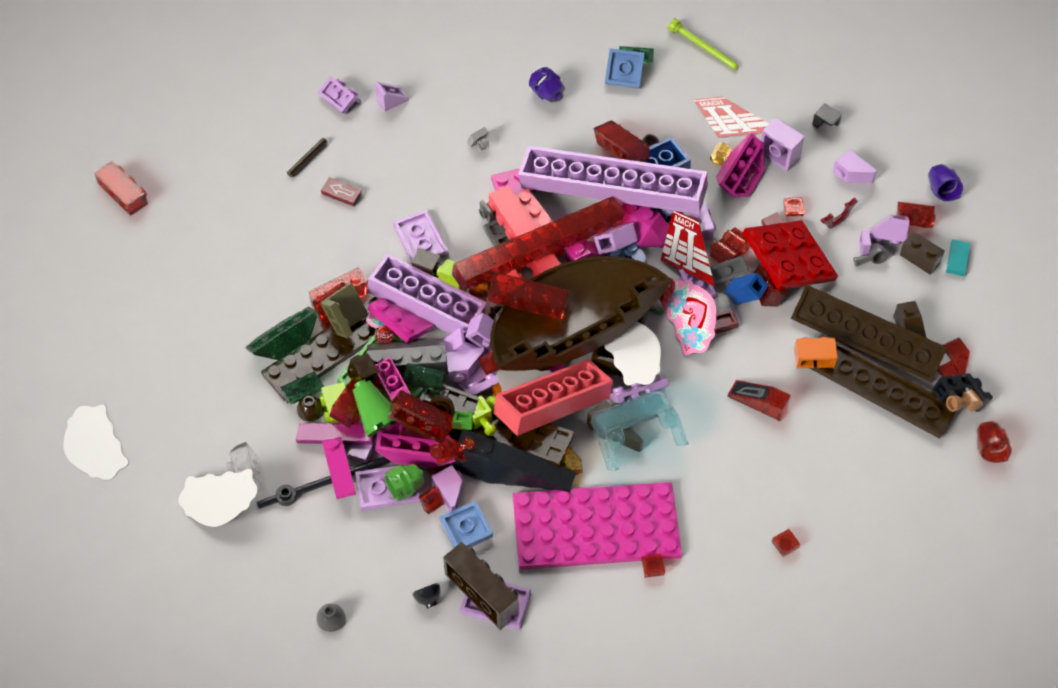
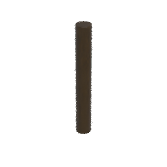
[287,138,328,177]

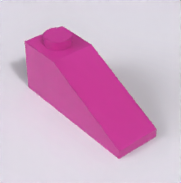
[322,437,356,499]

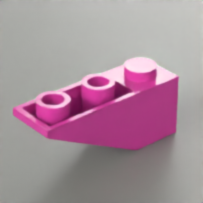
[375,357,420,420]

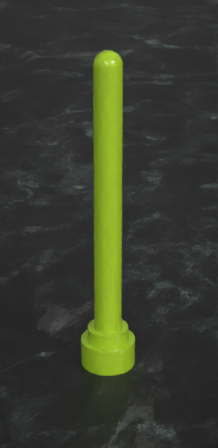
[667,18,738,69]

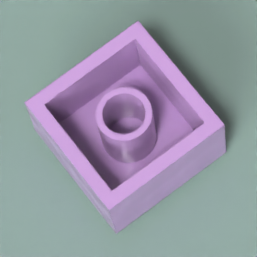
[761,118,805,171]

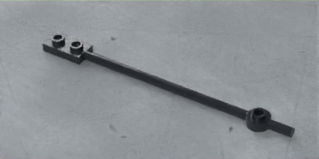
[256,427,461,509]

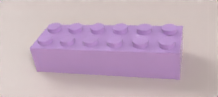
[367,253,487,334]

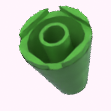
[353,379,402,437]

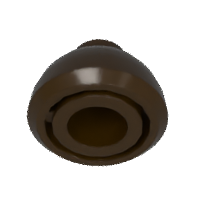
[297,395,324,421]
[427,395,455,422]

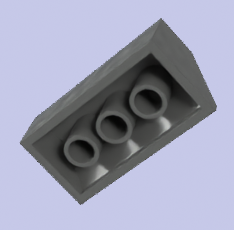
[367,339,447,379]

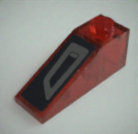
[727,380,791,421]

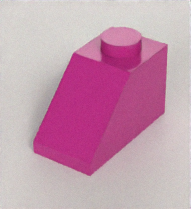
[565,239,606,262]

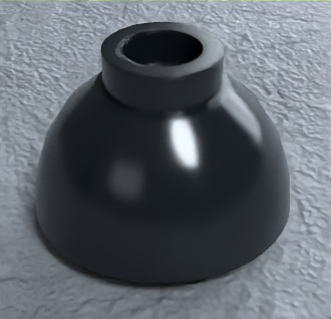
[412,583,440,609]

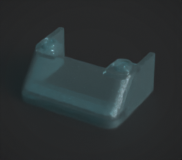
[591,391,689,471]

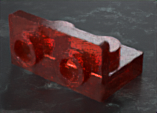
[896,202,936,228]

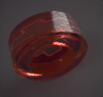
[375,325,394,344]

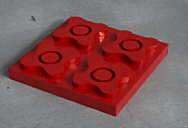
[742,220,838,290]

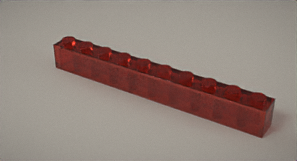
[452,196,625,291]

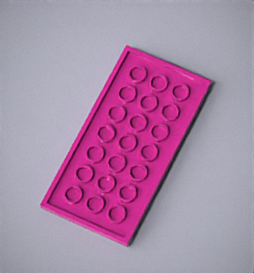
[513,482,682,570]

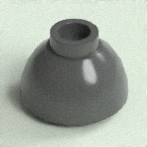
[316,603,346,632]

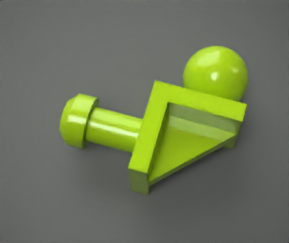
[472,396,497,436]

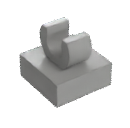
[467,127,489,150]

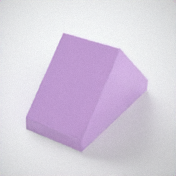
[375,82,409,112]

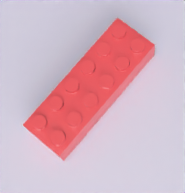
[493,359,613,436]

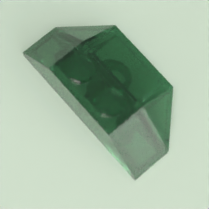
[245,306,318,360]

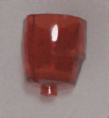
[976,421,1012,463]

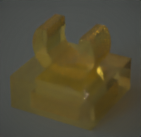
[710,142,733,165]
[560,447,583,476]

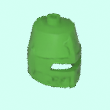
[384,464,424,501]

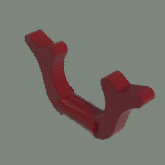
[820,197,858,229]

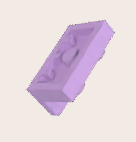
[318,76,361,114]

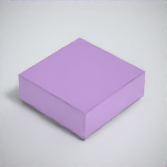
[859,230,871,256]

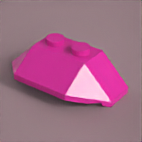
[716,132,765,197]
[603,201,669,248]
[375,421,457,468]

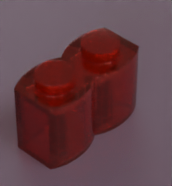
[710,227,750,263]

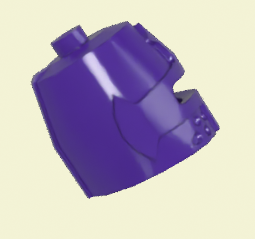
[529,67,565,103]
[928,164,963,201]

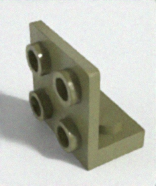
[320,283,368,338]

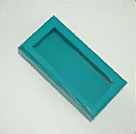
[946,239,970,276]

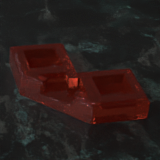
[937,337,970,377]

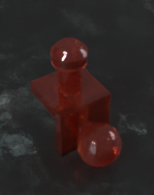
[429,437,474,466]

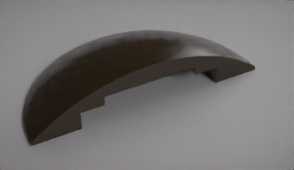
[490,256,672,371]

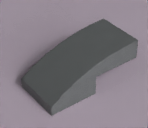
[483,219,514,253]

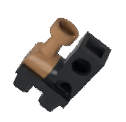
[931,373,993,412]

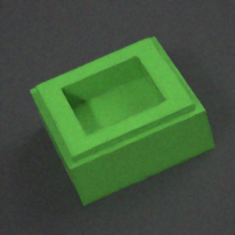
[452,411,474,430]

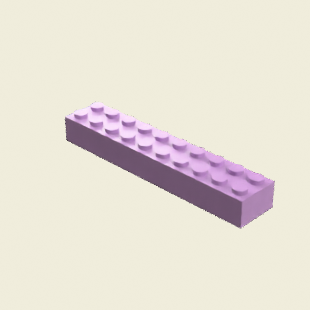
[518,146,708,215]

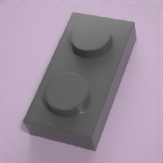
[710,255,749,285]

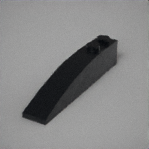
[452,429,577,491]

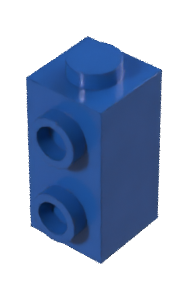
[724,273,768,305]

